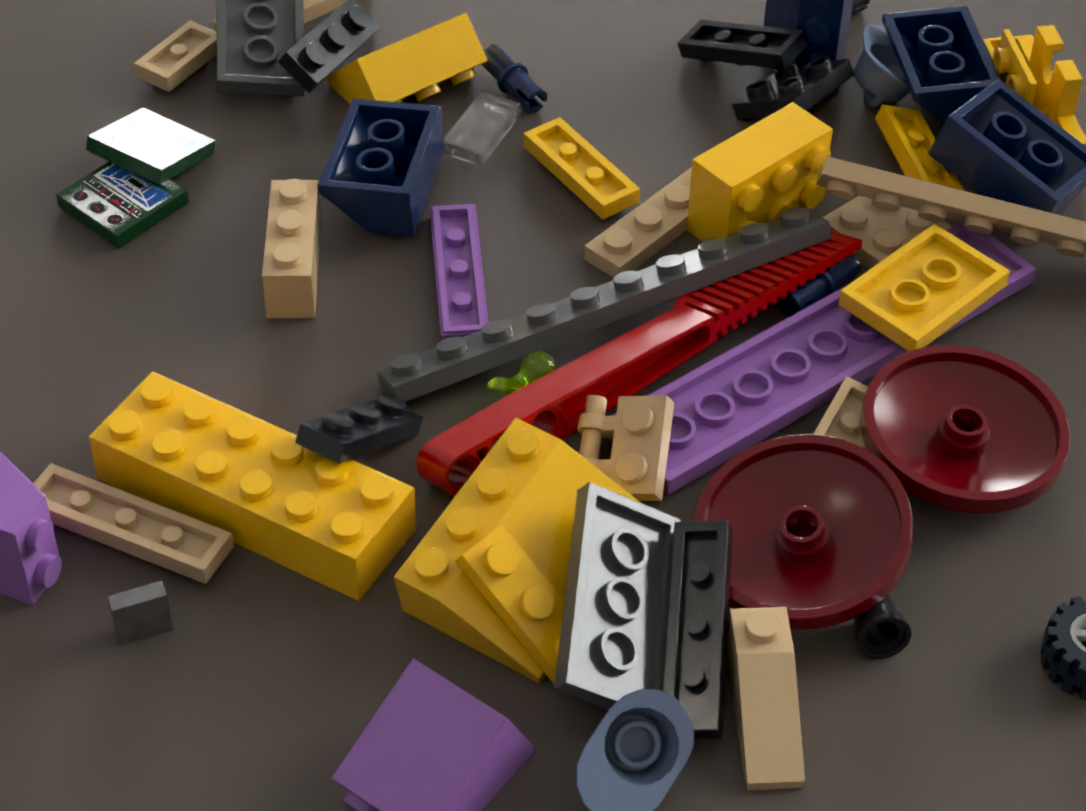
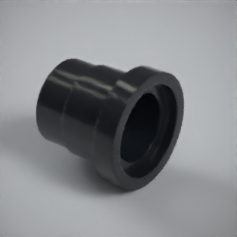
[854,594,912,659]

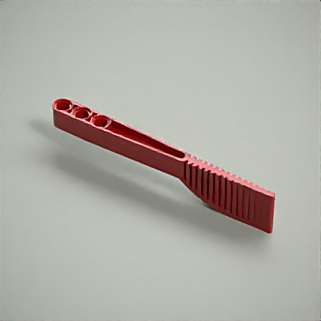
[416,229,862,497]

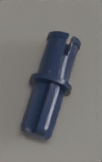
[481,44,547,114]
[778,254,861,317]

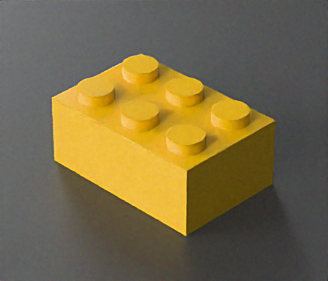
[687,102,833,242]

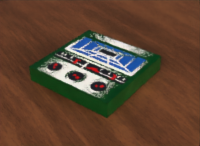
[86,108,216,184]
[56,161,189,248]

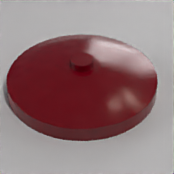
[860,345,1070,514]
[693,434,913,630]

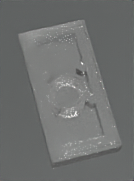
[443,91,521,166]

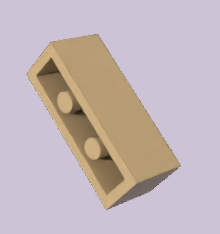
[262,179,322,318]

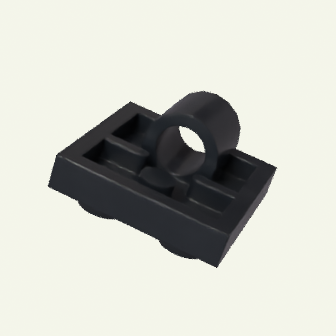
[732,56,855,120]

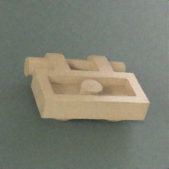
[577,395,674,501]

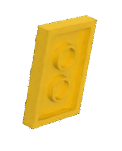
[838,223,1010,351]

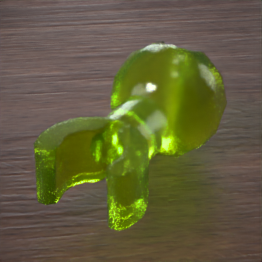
[487,351,556,397]

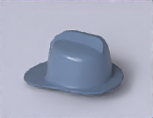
[854,24,910,108]
[576,689,694,811]

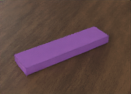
[429,204,489,341]

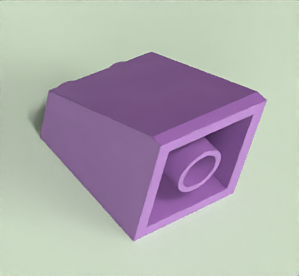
[0,451,62,605]
[332,658,536,811]

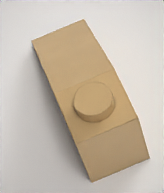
[726,607,805,791]

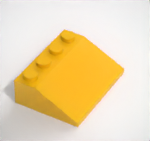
[394,418,641,684]

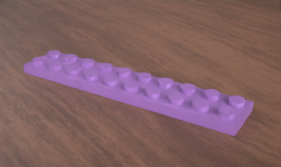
[608,222,1036,495]

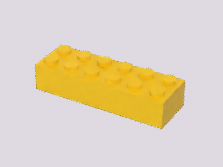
[89,371,416,601]

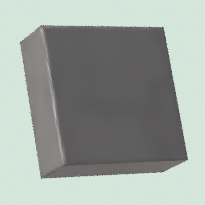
[107,581,173,645]

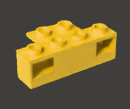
[983,25,1086,146]

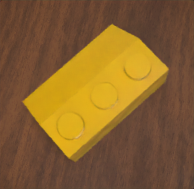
[327,13,488,104]

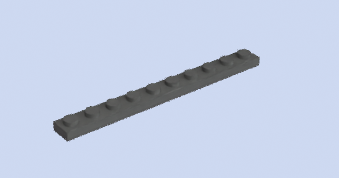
[376,207,831,402]

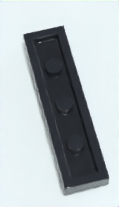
[663,520,733,738]

